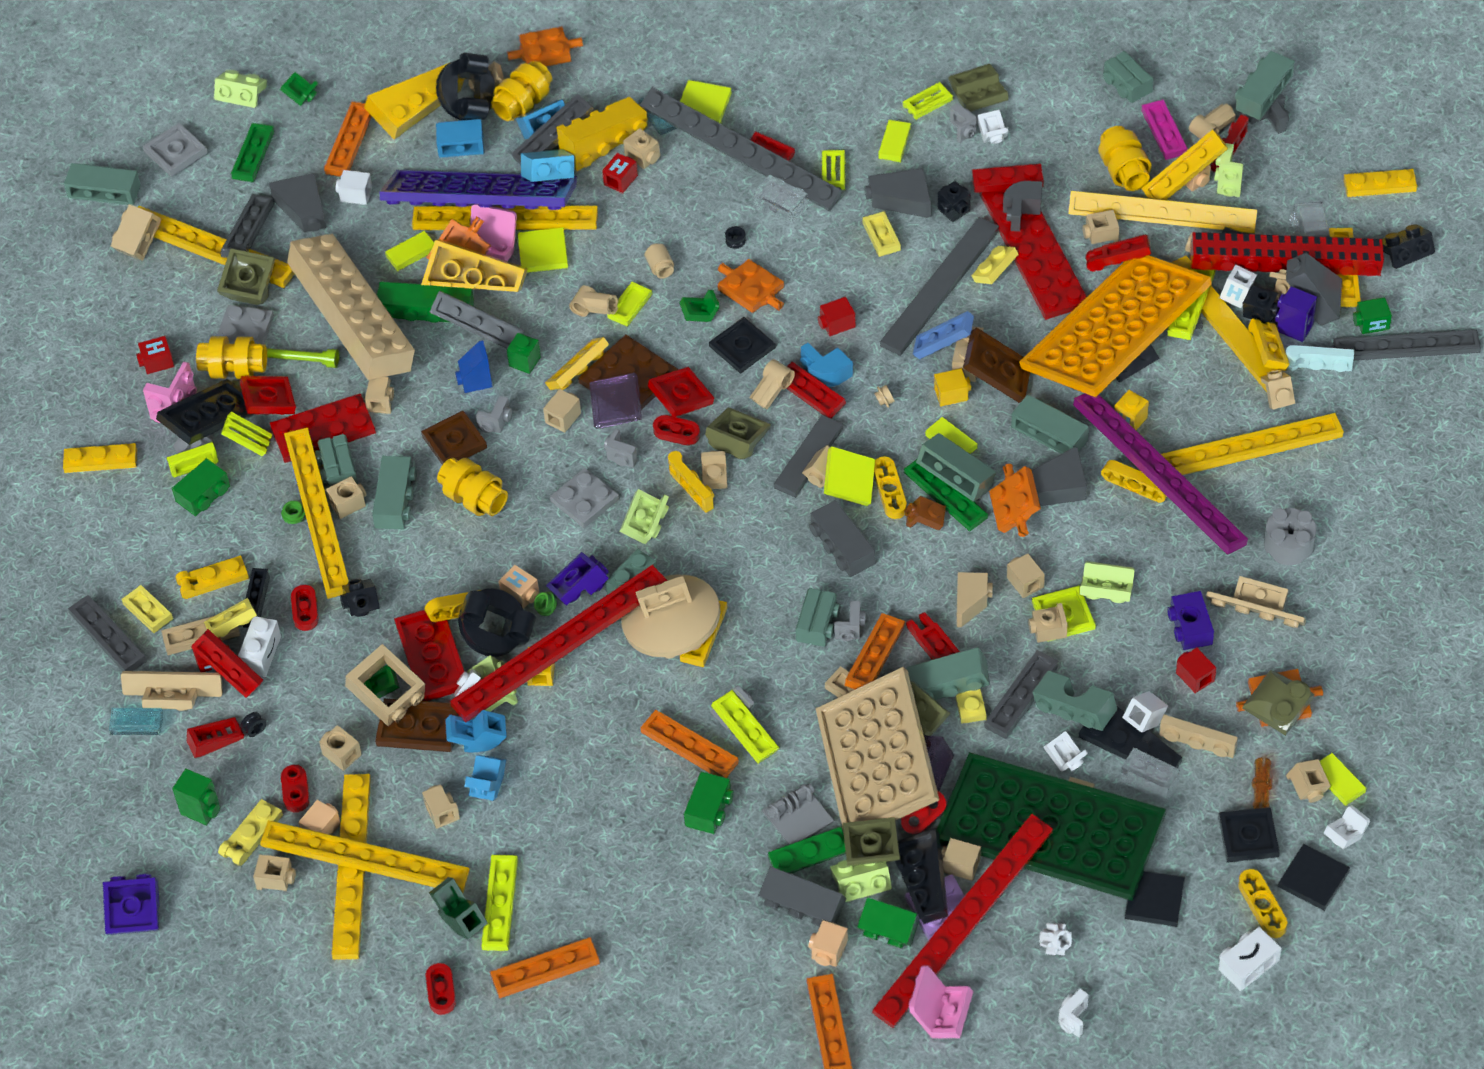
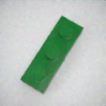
[231,123,274,183]
[767,827,846,874]

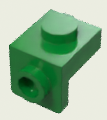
[280,72,319,106]
[679,290,719,322]
[363,665,400,698]

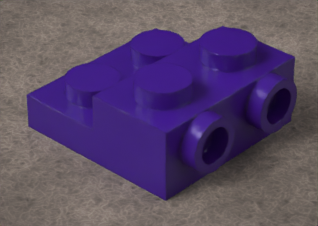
[546,552,609,606]
[103,874,160,935]

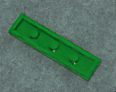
[904,459,988,532]

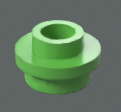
[281,501,305,524]
[534,591,557,616]

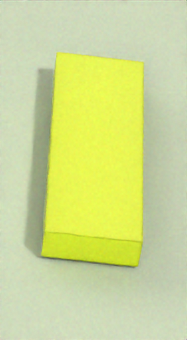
[711,690,779,764]

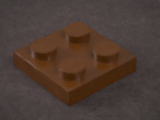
[421,410,487,465]

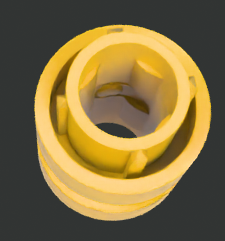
[491,61,552,121]
[1098,126,1152,191]
[196,336,267,379]
[437,458,508,516]

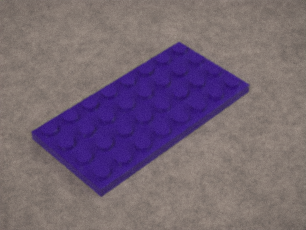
[380,170,577,210]

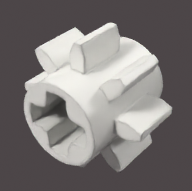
[1039,923,1072,955]

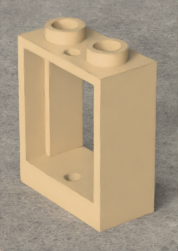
[345,644,425,726]

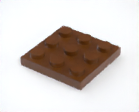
[578,334,679,419]

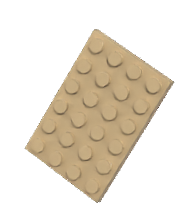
[816,667,939,832]

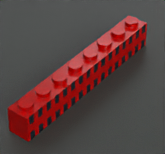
[1190,232,1384,276]

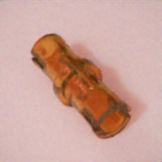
[1252,757,1272,809]

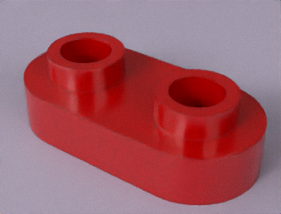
[653,415,700,446]
[291,585,319,631]
[281,764,310,813]
[901,791,946,835]
[425,963,456,1015]

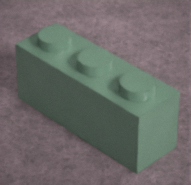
[1235,51,1295,120]
[64,163,141,205]
[1011,394,1089,454]
[916,433,996,502]
[372,456,417,529]
[907,647,990,700]

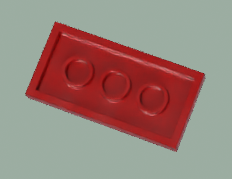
[270,393,376,463]
[394,610,465,701]

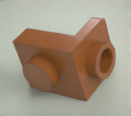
[905,496,946,530]

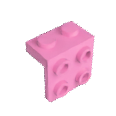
[470,204,517,261]
[143,362,197,423]
[909,966,973,1038]

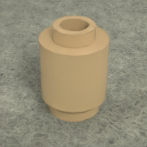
[644,244,674,279]

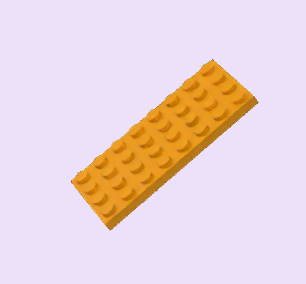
[1019,255,1212,397]

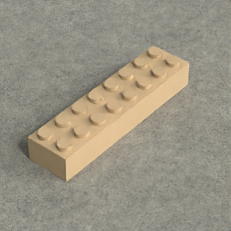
[287,234,415,380]

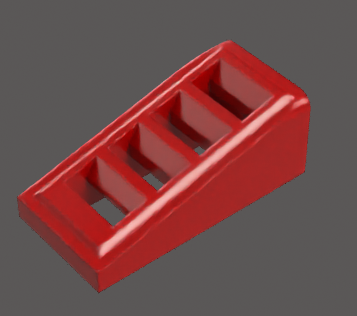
[186,717,244,758]

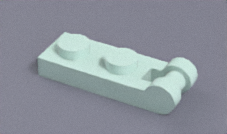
[1286,345,1354,372]

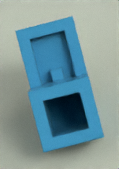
[800,343,853,387]
[445,710,507,753]
[464,755,506,801]

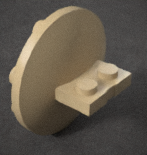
[621,574,721,659]

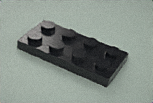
[156,379,251,445]

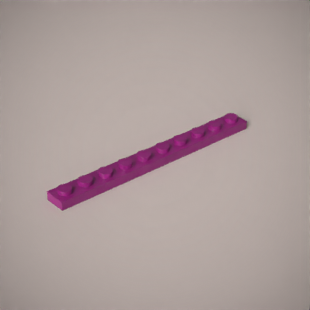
[1073,393,1248,555]

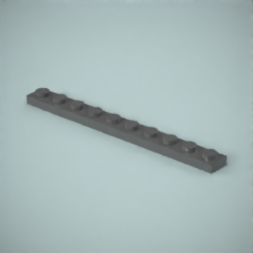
[640,87,842,211]

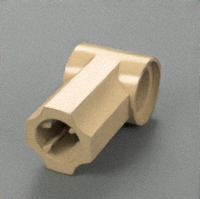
[1189,103,1236,139]
[569,285,619,317]
[749,359,795,410]

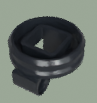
[436,52,496,121]
[458,588,536,657]

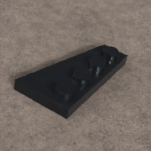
[1079,706,1182,781]
[895,828,948,924]

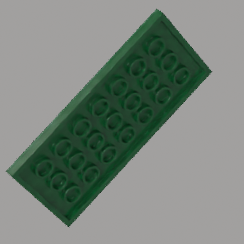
[936,752,1166,901]

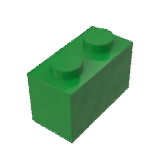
[172,458,230,517]
[172,768,220,826]
[684,771,734,834]
[857,897,920,949]

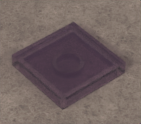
[590,373,642,429]

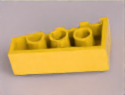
[364,63,464,140]
[556,96,648,172]
[421,239,528,292]

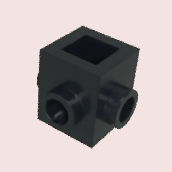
[937,181,971,222]
[1243,285,1280,324]
[340,578,380,617]

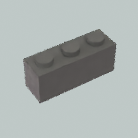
[809,500,876,577]
[758,866,847,927]

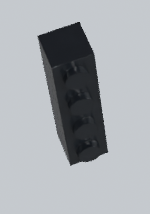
[243,568,270,628]

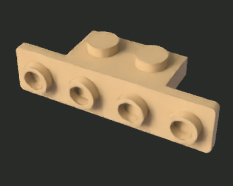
[1206,576,1306,628]
[121,671,223,711]

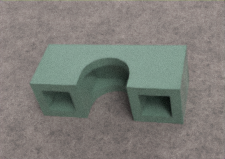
[1033,670,1117,731]

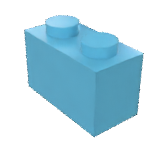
[521,149,574,182]

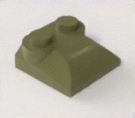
[217,248,275,305]
[705,407,771,459]
[1242,670,1314,736]
[843,817,900,866]

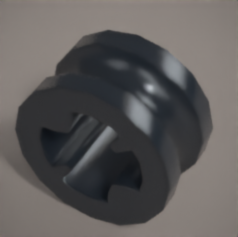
[725,226,746,249]
[240,712,267,737]

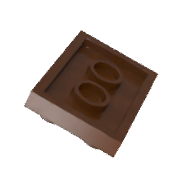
[963,327,1030,403]
[375,698,459,752]

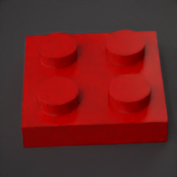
[648,367,714,418]
[240,376,296,415]

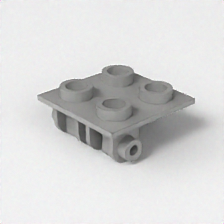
[762,784,834,845]

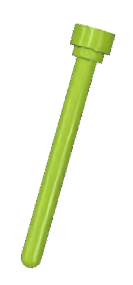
[267,348,340,368]

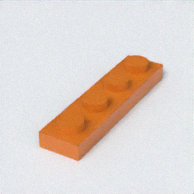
[324,101,372,177]
[845,613,905,689]
[640,709,739,778]
[490,937,600,999]
[806,974,852,1069]

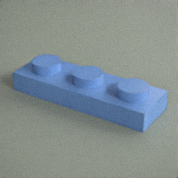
[913,311,974,359]

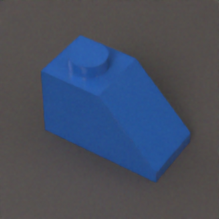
[455,341,492,393]

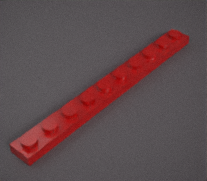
[450,564,668,722]
[872,814,1053,1029]

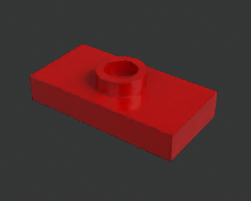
[749,131,795,161]

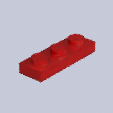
[972,164,1044,193]
[786,361,846,419]
[191,629,263,698]

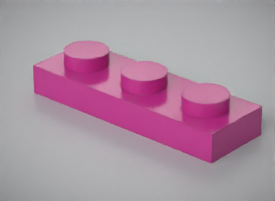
[1141,100,1187,160]

